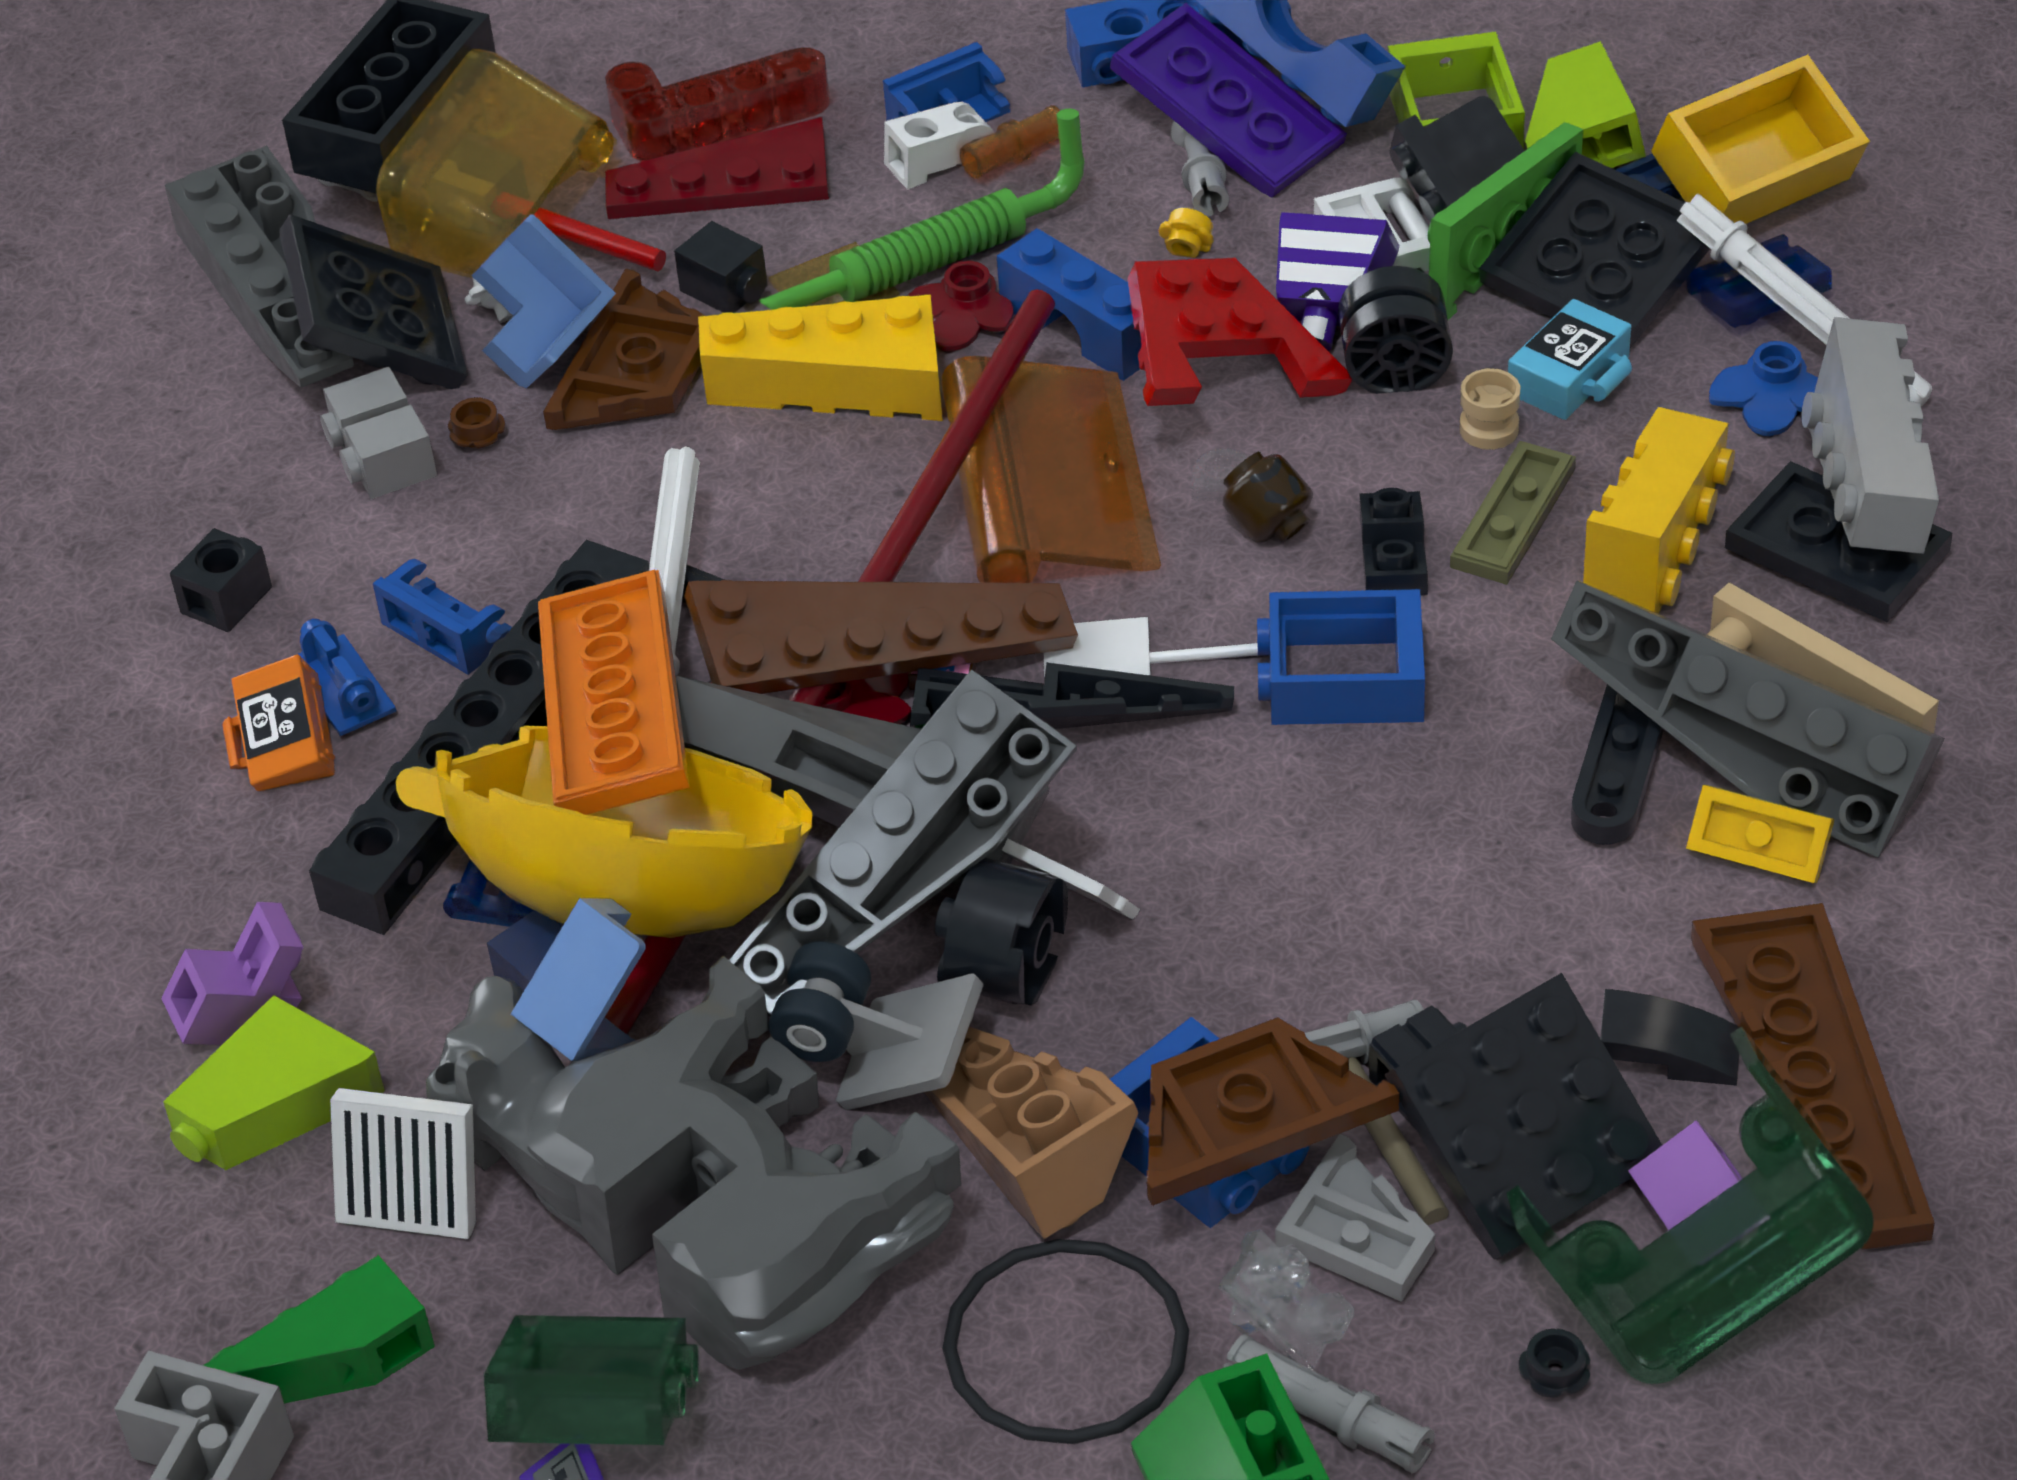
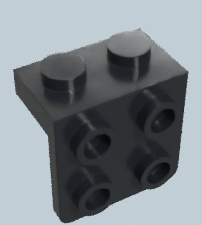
[1389,96,1524,222]

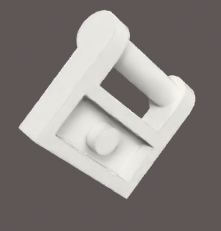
[1314,178,1430,271]

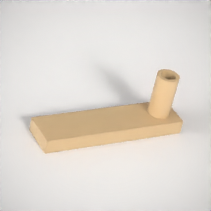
[1707,582,1939,733]

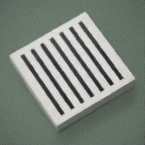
[330,1088,476,1239]

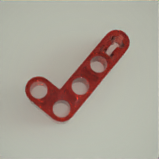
[605,47,830,162]

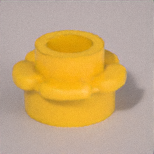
[1159,208,1214,258]

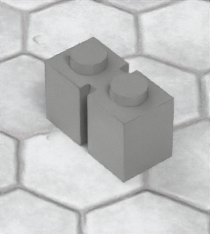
[320,367,437,499]

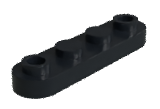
[1571,684,1664,845]

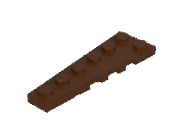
[684,580,1078,694]
[1691,903,1935,1250]

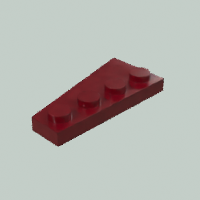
[605,117,829,220]

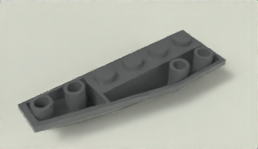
[165,146,354,388]
[1551,581,1945,858]
[729,669,1077,1016]
[675,675,1050,887]

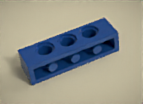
[1065,0,1291,88]

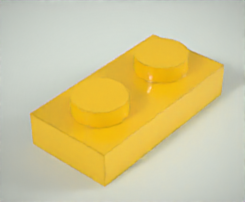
[1686,785,1835,883]

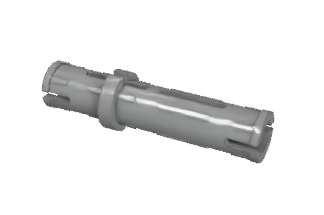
[1223,1334,1435,1473]

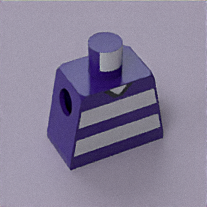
[1276,212,1400,351]

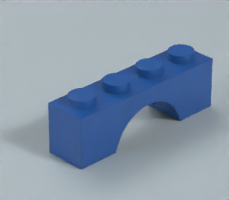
[1196,0,1406,127]

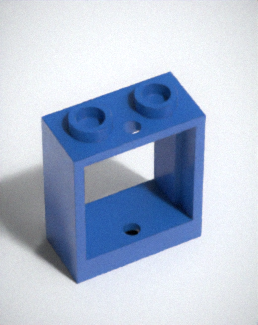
[1257,589,1425,725]
[1110,1016,1309,1228]

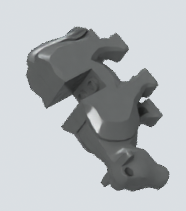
[426,957,961,1370]

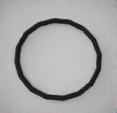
[942,1239,1190,1444]

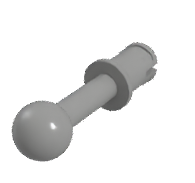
[1171,121,1229,216]

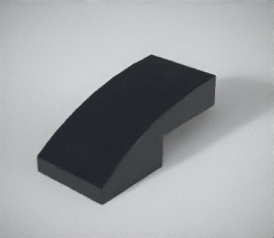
[1600,989,1740,1086]

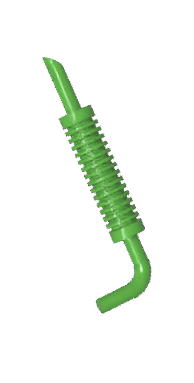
[759,108,1085,310]

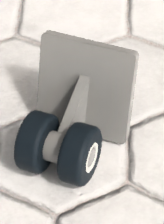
[769,941,983,1110]

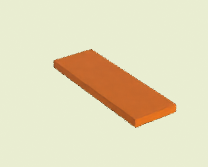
[538,569,690,815]

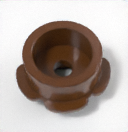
[448,397,506,448]

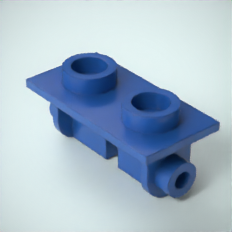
[298,618,396,736]

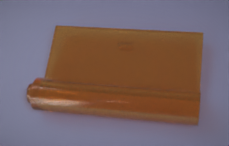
[941,356,1161,583]

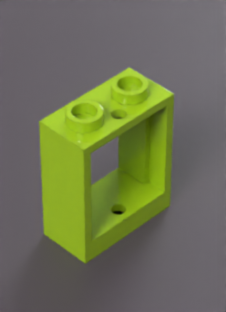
[1388,31,1525,149]

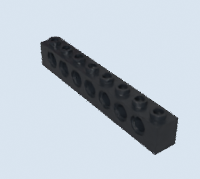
[309,540,649,935]

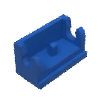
[883,42,1010,122]
[372,559,512,675]

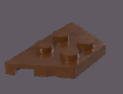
[543,269,705,430]
[1147,1017,1399,1206]

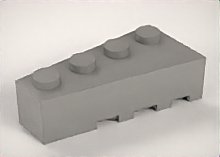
[1802,317,1939,554]

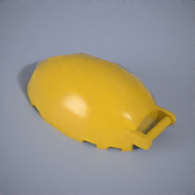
[396,726,813,938]

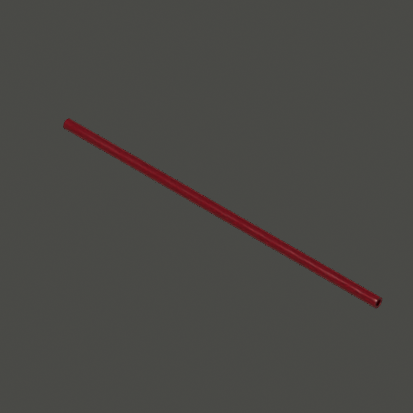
[605,289,1055,1035]

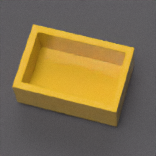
[1651,54,1870,224]

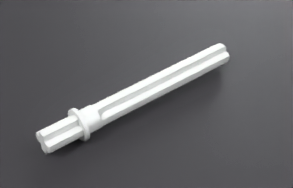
[1677,194,1932,406]
[649,446,700,676]

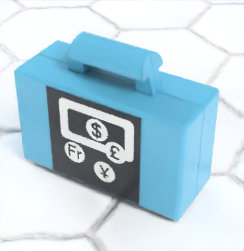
[1508,299,1632,420]

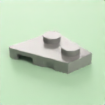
[1275,1134,1435,1302]

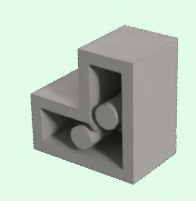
[114,1351,294,1480]

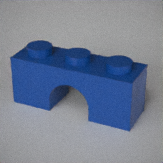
[997,228,1142,381]

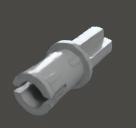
[1305,999,1424,1064]

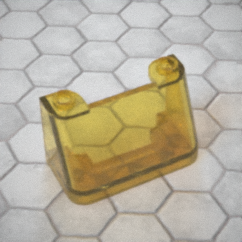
[377,49,614,279]

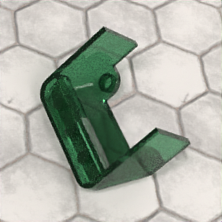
[1506,1026,1874,1384]

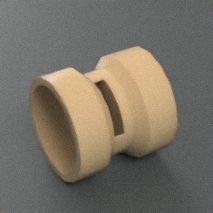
[1460,368,1521,450]

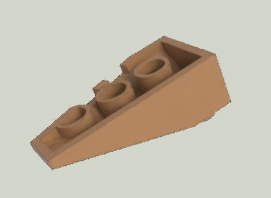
[924,1027,1139,1239]

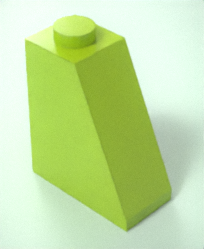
[1525,41,1646,168]
[163,995,385,1170]

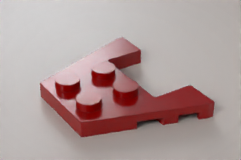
[1127,258,1353,406]

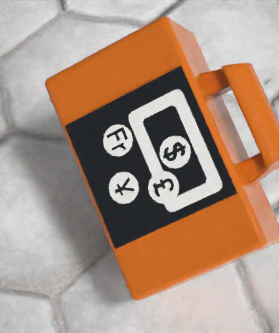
[222,654,335,791]

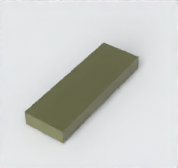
[1450,441,1576,585]

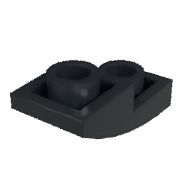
[1359,488,1428,595]

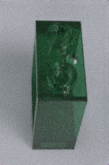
[484,1315,699,1445]

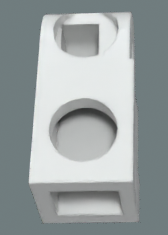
[884,102,996,190]

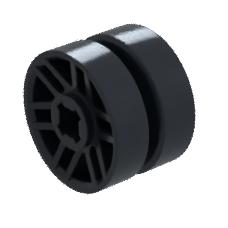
[1338,266,1453,394]

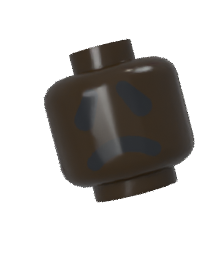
[1223,451,1313,543]

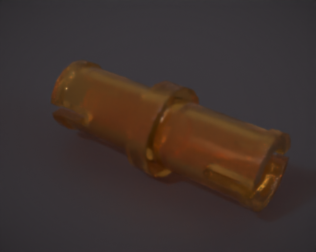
[960,105,1061,179]

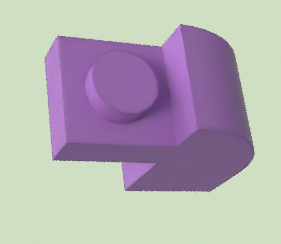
[161,902,304,1045]

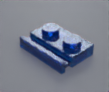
[1686,234,1832,328]

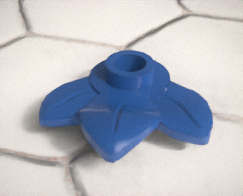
[1709,341,1818,437]

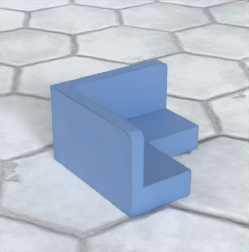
[472,214,616,388]
[511,898,646,1061]

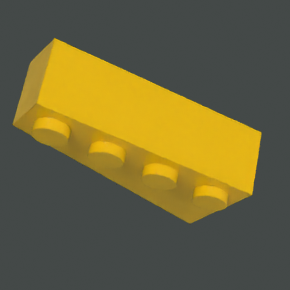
[698,295,943,421]
[1583,407,1735,614]

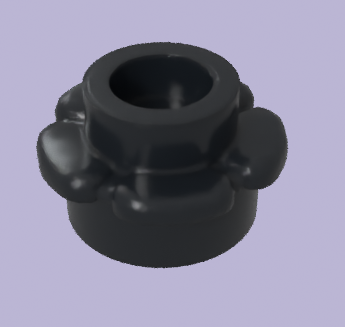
[1518,1328,1590,1398]

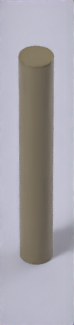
[1348,1057,1449,1225]

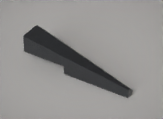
[910,662,1235,729]

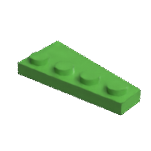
[1427,122,1584,320]

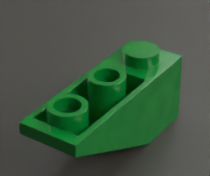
[203,1255,435,1404]

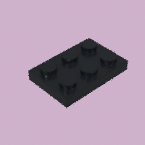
[1725,461,1953,622]

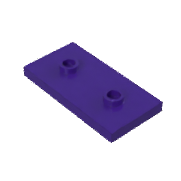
[1110,3,1347,198]

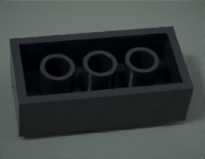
[282,0,498,197]

